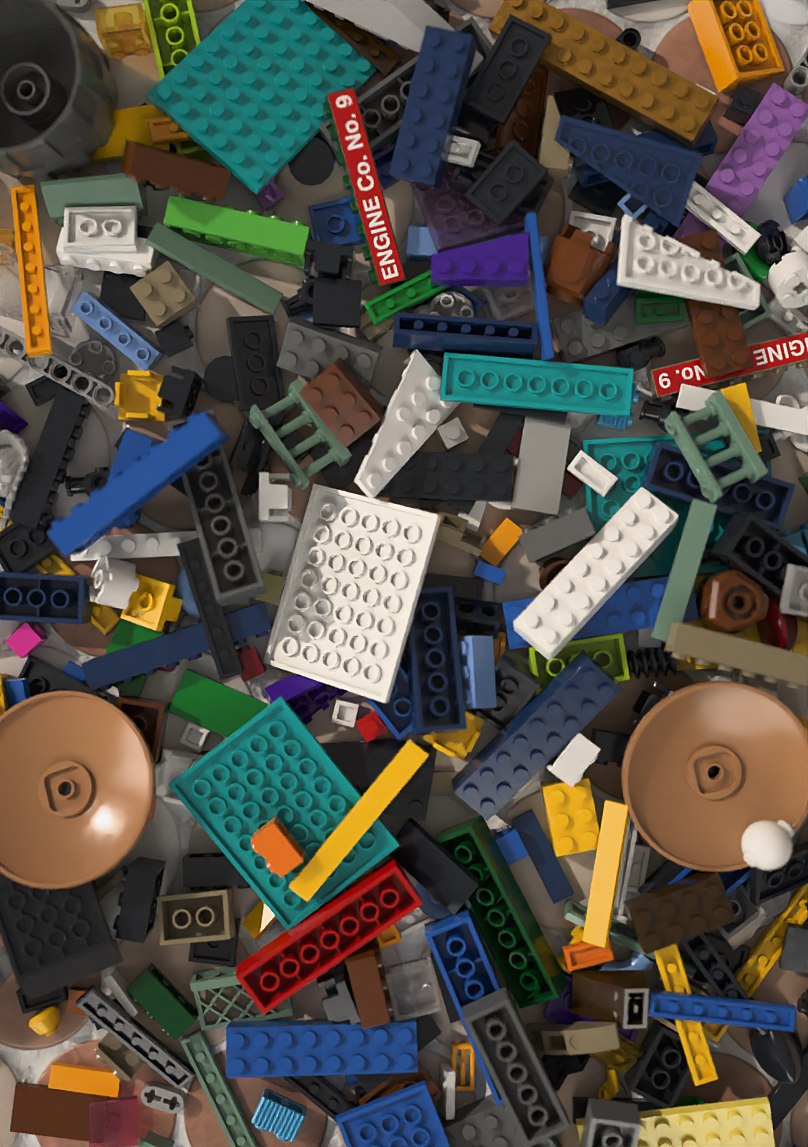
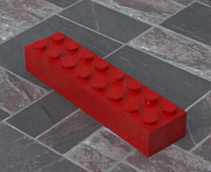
[236,857,423,1015]

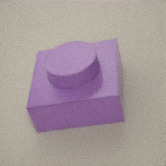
[251,180,285,212]

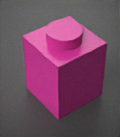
[5,622,49,659]

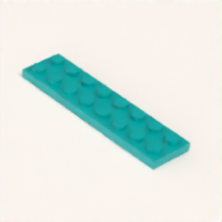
[440,352,634,417]

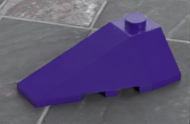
[264,674,347,725]

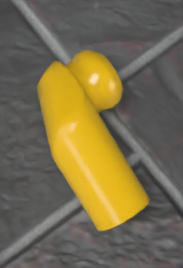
[598,1066,620,1101]

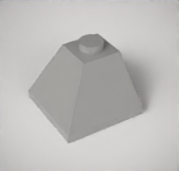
[716,884,766,950]

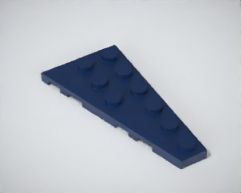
[554,115,703,228]

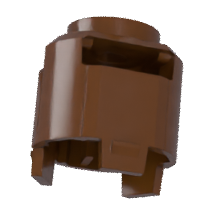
[543,223,618,306]
[694,571,768,634]

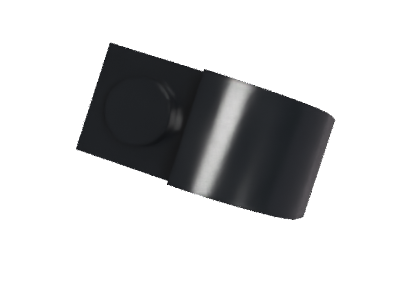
[541,1053,591,1091]

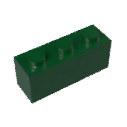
[127,963,198,1041]

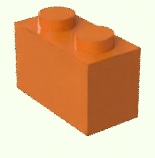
[251,816,305,878]

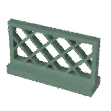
[190,965,294,1031]

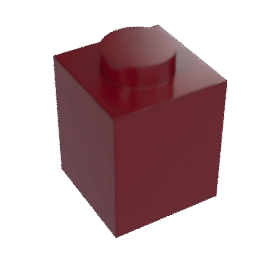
[236,644,268,682]

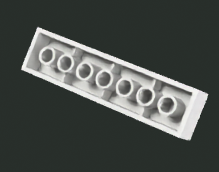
[513,487,679,661]

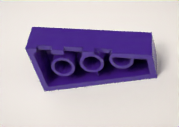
[431,232,529,287]

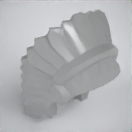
[0,430,31,529]

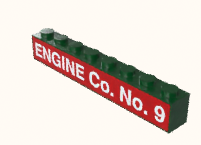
[322,87,406,289]

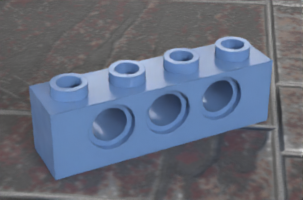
[71,291,165,371]

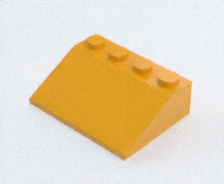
[687,0,785,93]

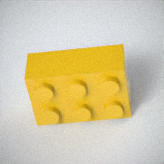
[539,774,600,857]

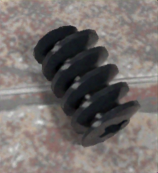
[626,647,677,679]

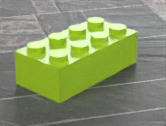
[526,632,630,694]

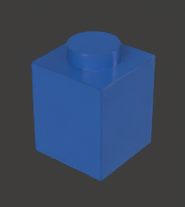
[493,825,528,865]

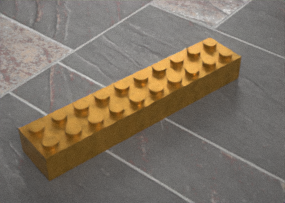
[488,0,719,148]

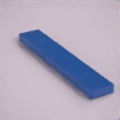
[524,212,554,361]
[648,989,797,1032]

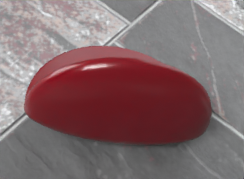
[756,591,798,651]

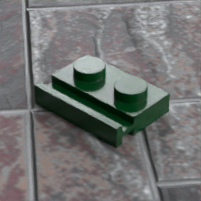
[633,288,685,325]

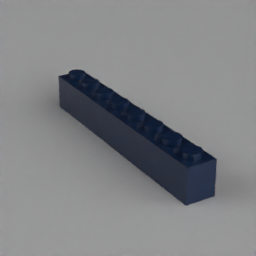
[81,601,272,692]

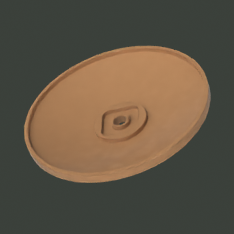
[622,681,808,872]
[0,691,156,888]

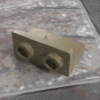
[94,1032,145,1082]

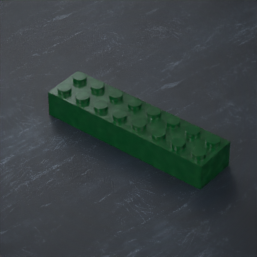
[435,815,568,1009]

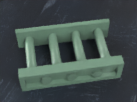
[249,379,352,491]
[664,390,769,504]

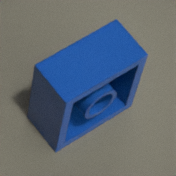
[472,560,506,585]

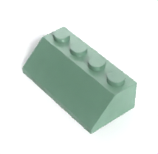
[40,173,148,227]

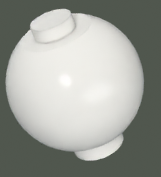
[741,820,794,870]

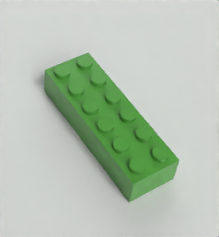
[163,194,313,267]

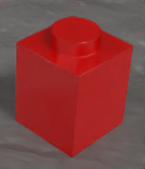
[355,709,388,743]

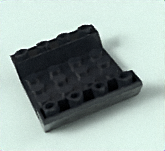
[0,872,124,1000]

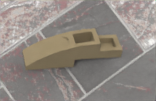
[413,508,487,557]
[525,1021,622,1055]

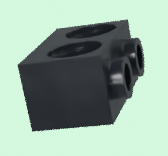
[454,597,502,639]

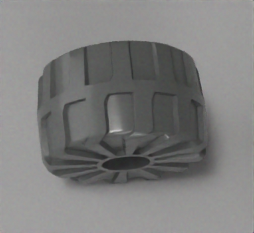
[0,0,119,182]

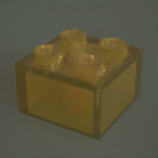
[94,3,154,59]

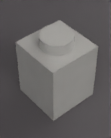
[436,417,468,451]

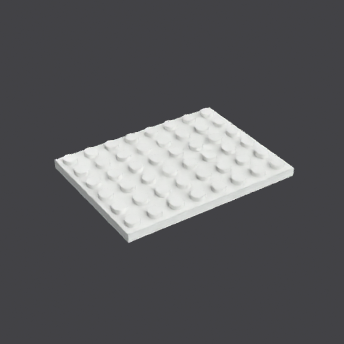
[263,484,441,703]

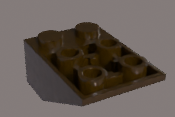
[571,970,649,1029]

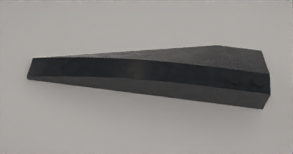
[201,738,437,821]

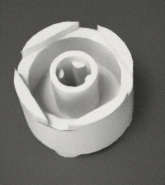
[767,252,808,308]
[89,556,139,609]

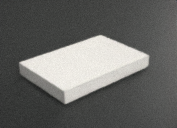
[63,206,138,252]

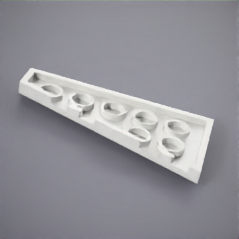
[617,214,760,310]
[355,349,460,498]

